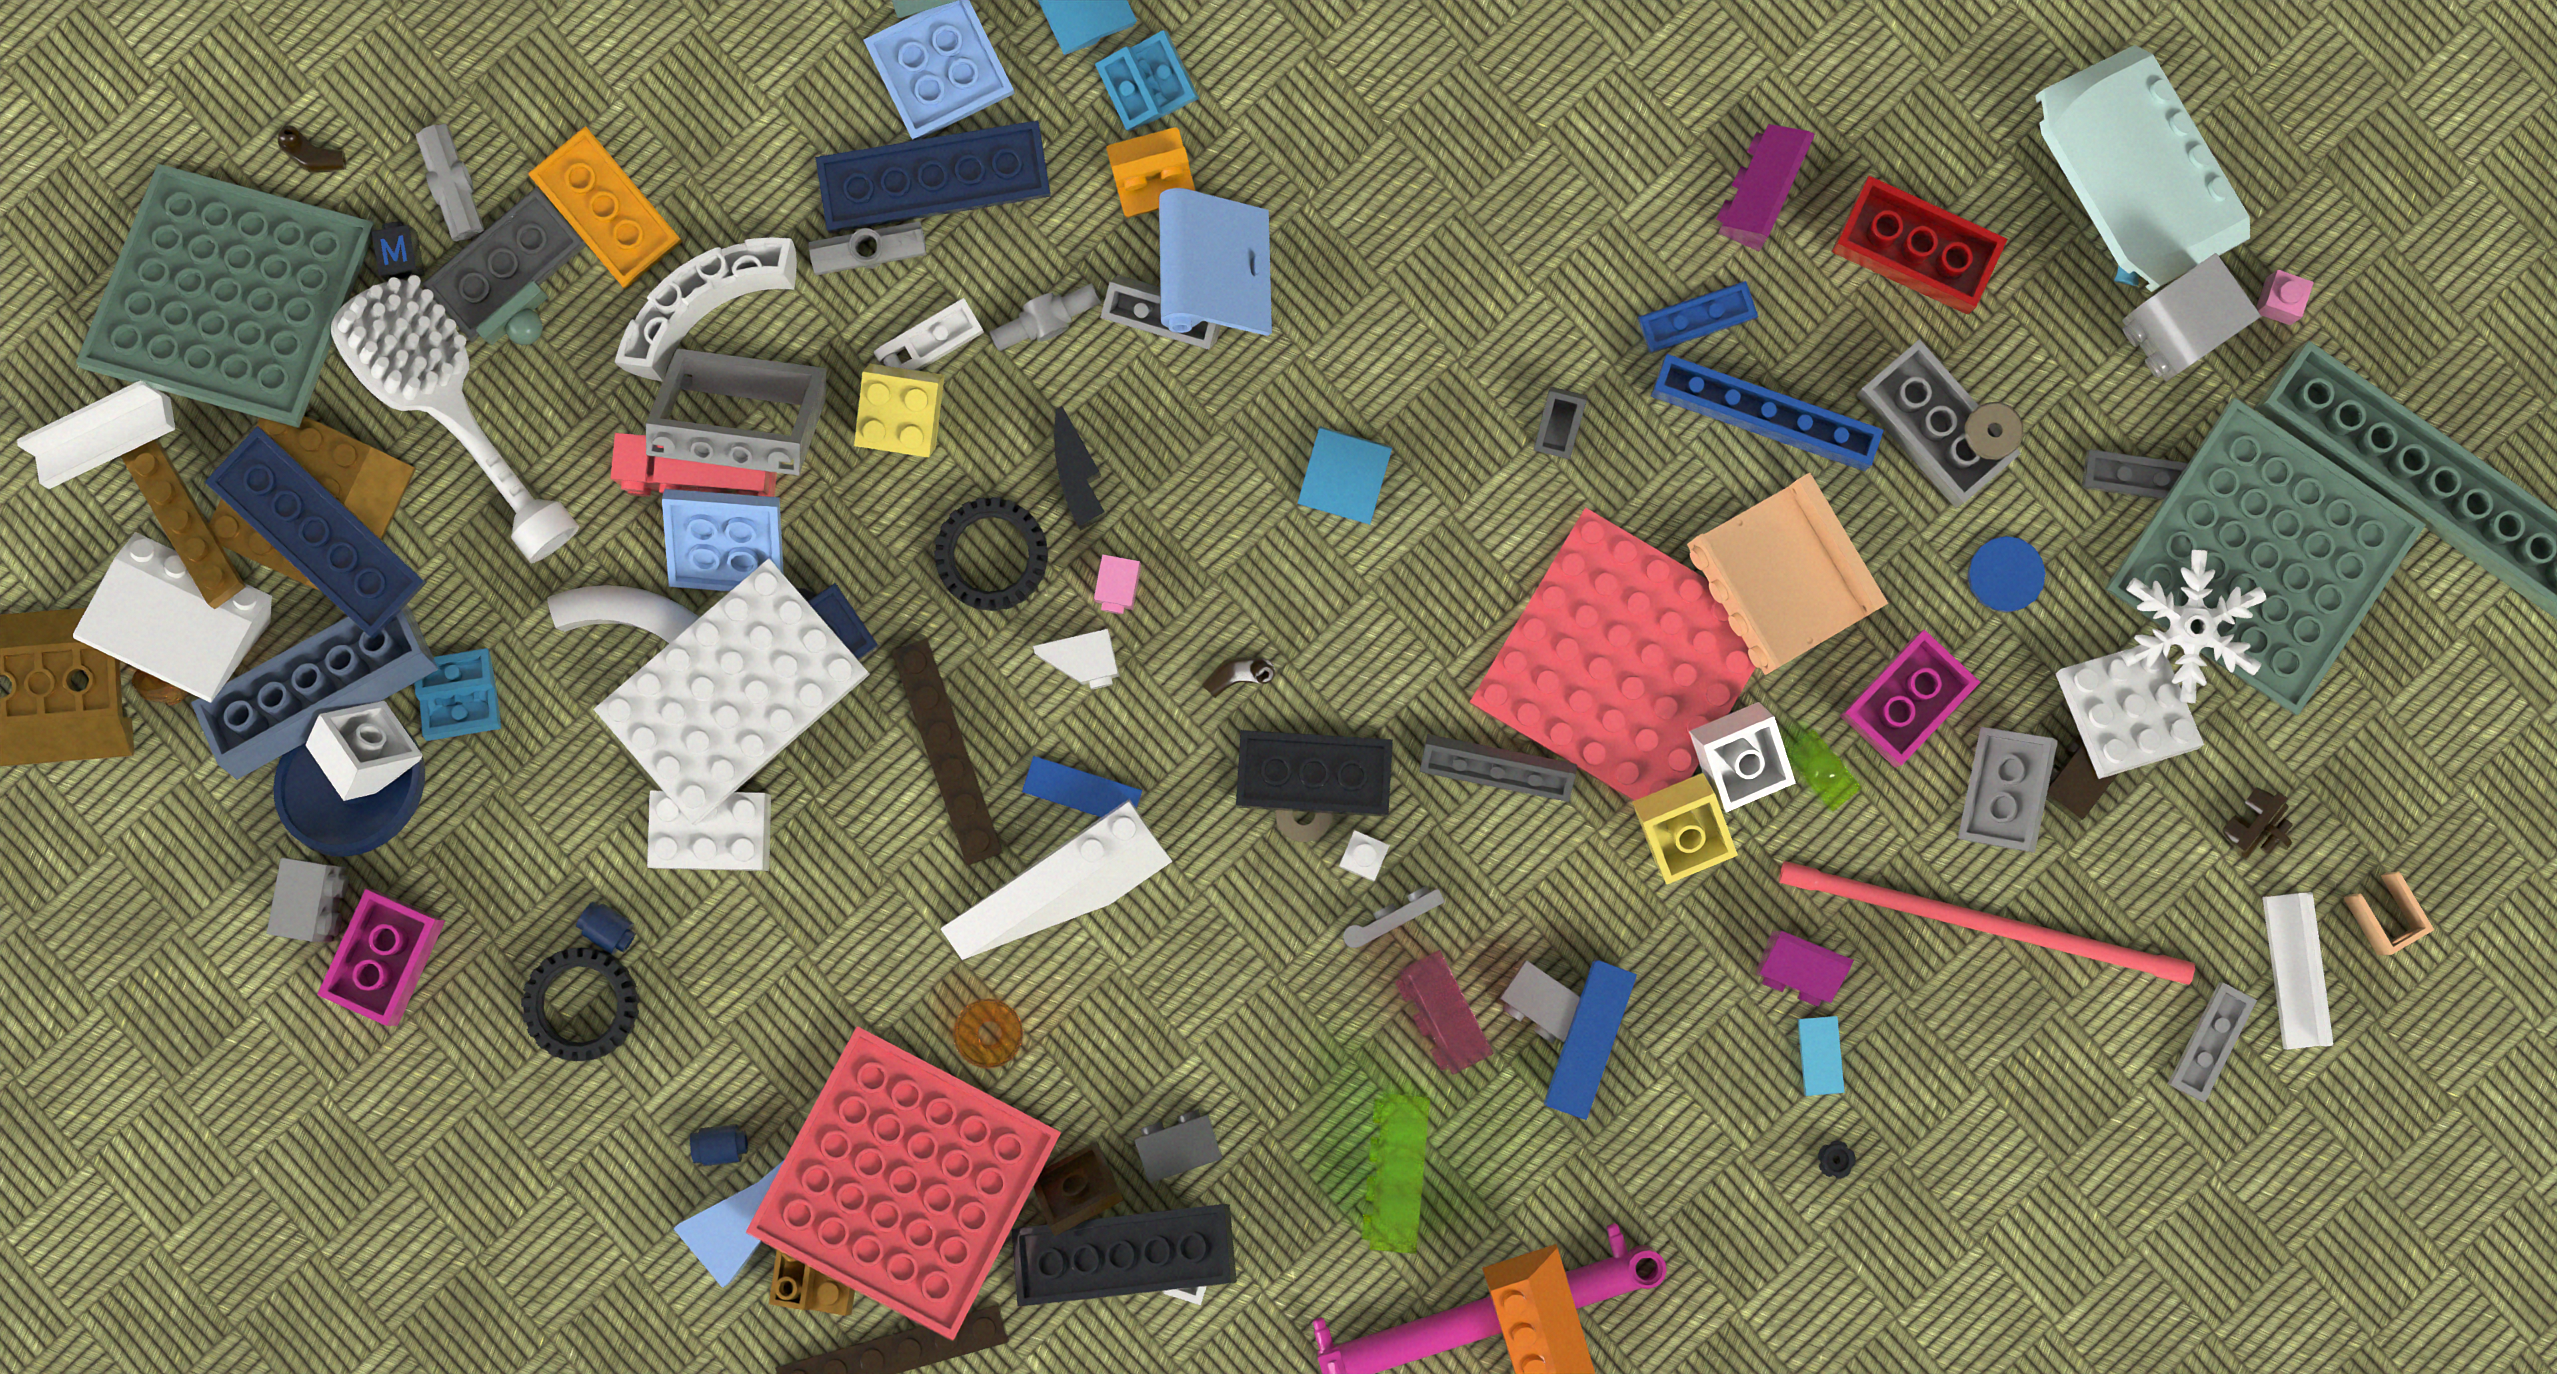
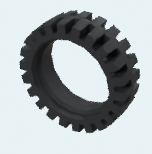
[934,497,1048,611]
[521,948,640,1061]

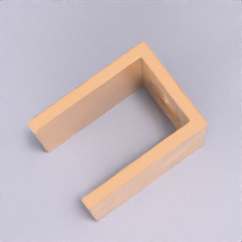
[2343,871,2434,955]

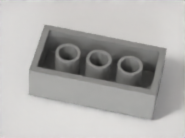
[1856,339,2021,508]

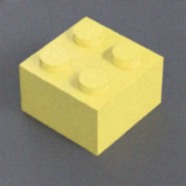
[854,363,945,457]
[1632,773,1738,884]

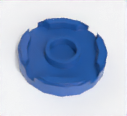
[1967,536,2046,613]

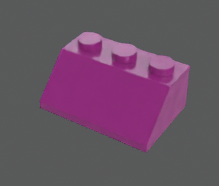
[1716,124,1815,252]

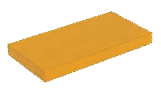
[528,126,683,289]

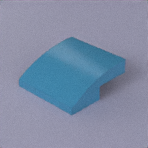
[1038,0,1137,55]
[1095,30,1199,131]
[1297,426,1393,525]
[414,648,501,741]

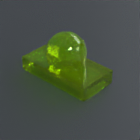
[1786,729,1862,812]

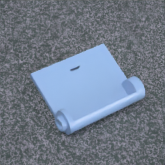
[1159,188,1272,336]

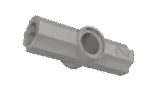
[415,124,485,241]
[809,221,927,276]

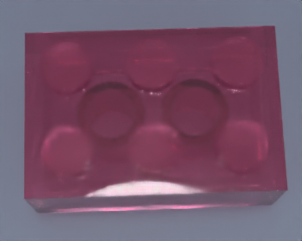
[1394,950,1494,1075]

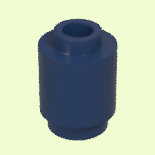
[576,901,636,955]
[690,1124,748,1166]

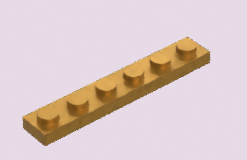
[120,438,246,609]

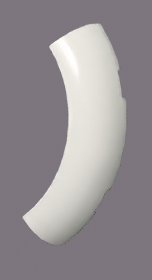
[615,237,797,382]
[547,585,700,644]

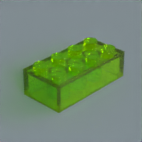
[1361,1091,1430,1254]

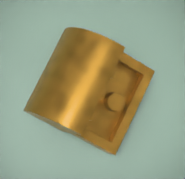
[769,1250,855,1316]

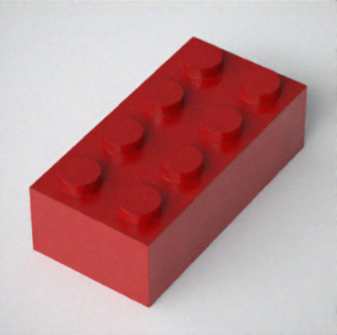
[1831,176,2008,315]

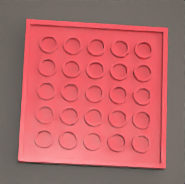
[1469,507,1756,801]
[746,1026,1061,1341]

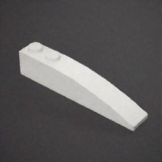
[941,799,1172,960]

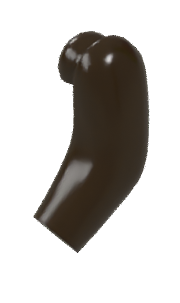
[278,125,346,173]
[1202,657,1275,698]

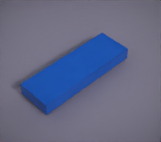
[1638,281,1758,354]
[1022,756,1142,817]

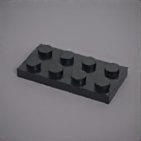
[1236,730,1393,817]

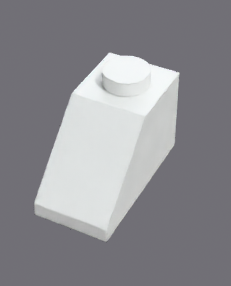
[1033,629,1119,689]

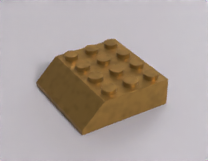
[209,416,416,592]

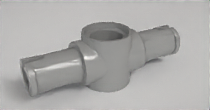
[990,283,1102,352]

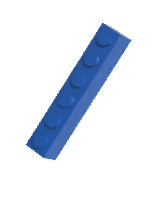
[1650,354,1884,472]

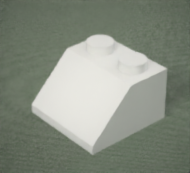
[306,701,423,801]

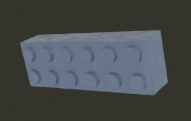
[191,605,439,780]

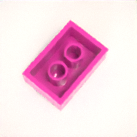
[1839,629,1980,768]
[317,889,446,1026]

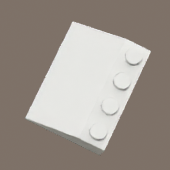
[73,532,272,703]

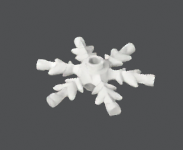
[2121,550,2267,703]

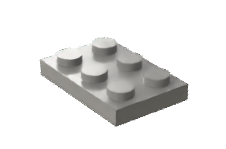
[1958,727,2058,853]

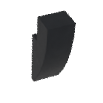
[1054,406,1107,531]

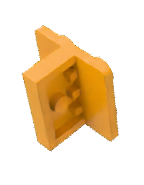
[1106,127,1196,218]

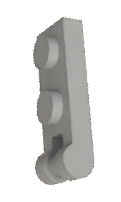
[1343,886,1445,948]

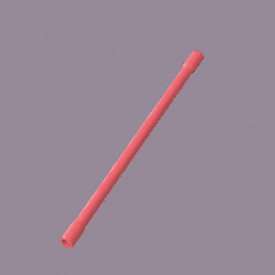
[1779,861,2195,985]

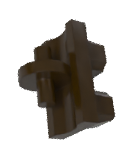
[2223,787,2293,860]

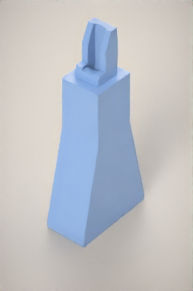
[673,1159,785,1288]

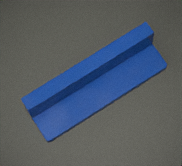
[1544,960,1637,1120]

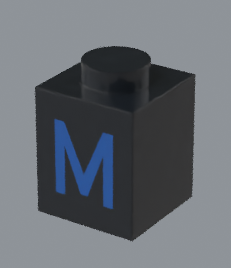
[372,221,425,282]

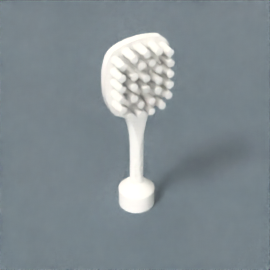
[331,275,579,563]

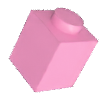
[2256,270,2314,325]
[1094,554,1141,614]

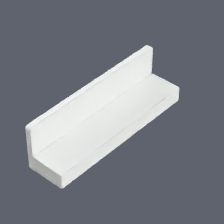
[17,381,175,489]
[2263,892,2333,1050]

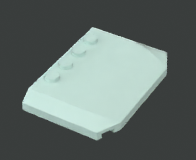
[2035,45,2250,292]

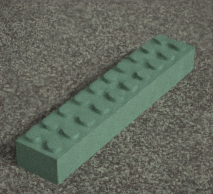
[2255,341,2557,619]

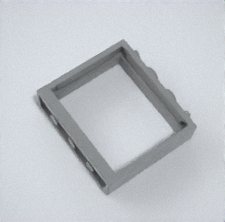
[646,349,826,475]

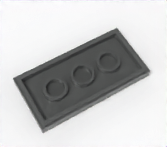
[422,187,587,342]

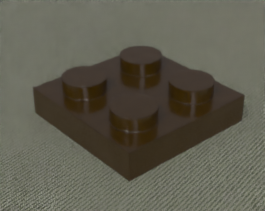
[1033,1141,1124,1236]

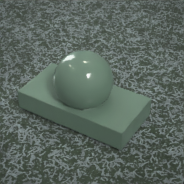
[476,281,549,346]

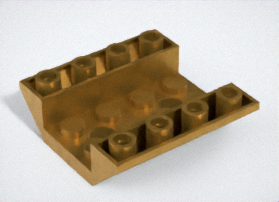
[0,608,134,767]

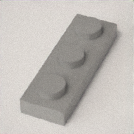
[2168,982,2257,1103]

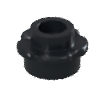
[1818,1141,1856,1179]

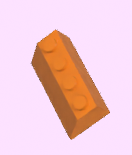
[1482,1244,1595,1374]

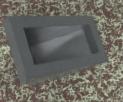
[1533,387,1588,459]

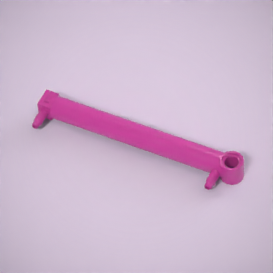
[1312,1223,1667,1374]

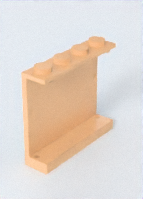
[1687,473,1888,675]

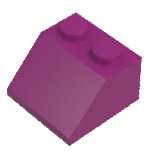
[1755,931,1854,1007]

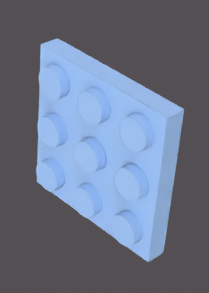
[864,0,1015,141]
[662,489,784,591]

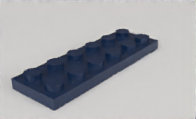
[815,120,1051,233]
[205,426,427,639]

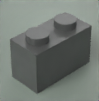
[1134,1109,1223,1183]

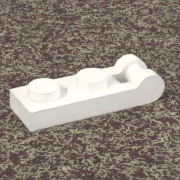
[874,298,984,371]

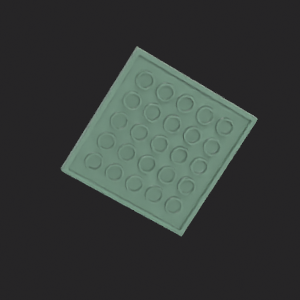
[76,164,376,428]
[2105,398,2426,716]

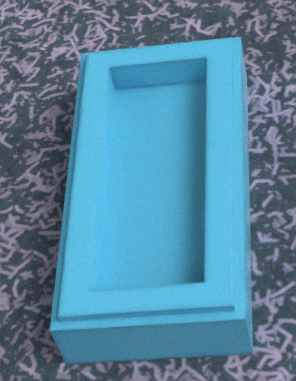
[1797,1016,1845,1096]

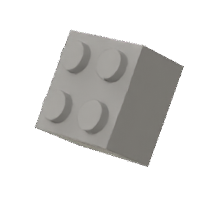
[266,858,349,942]

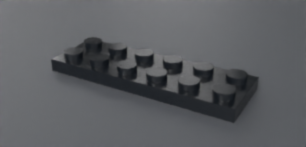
[1011,1204,1237,1306]

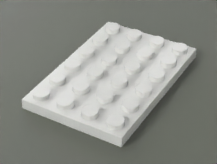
[594,559,870,826]

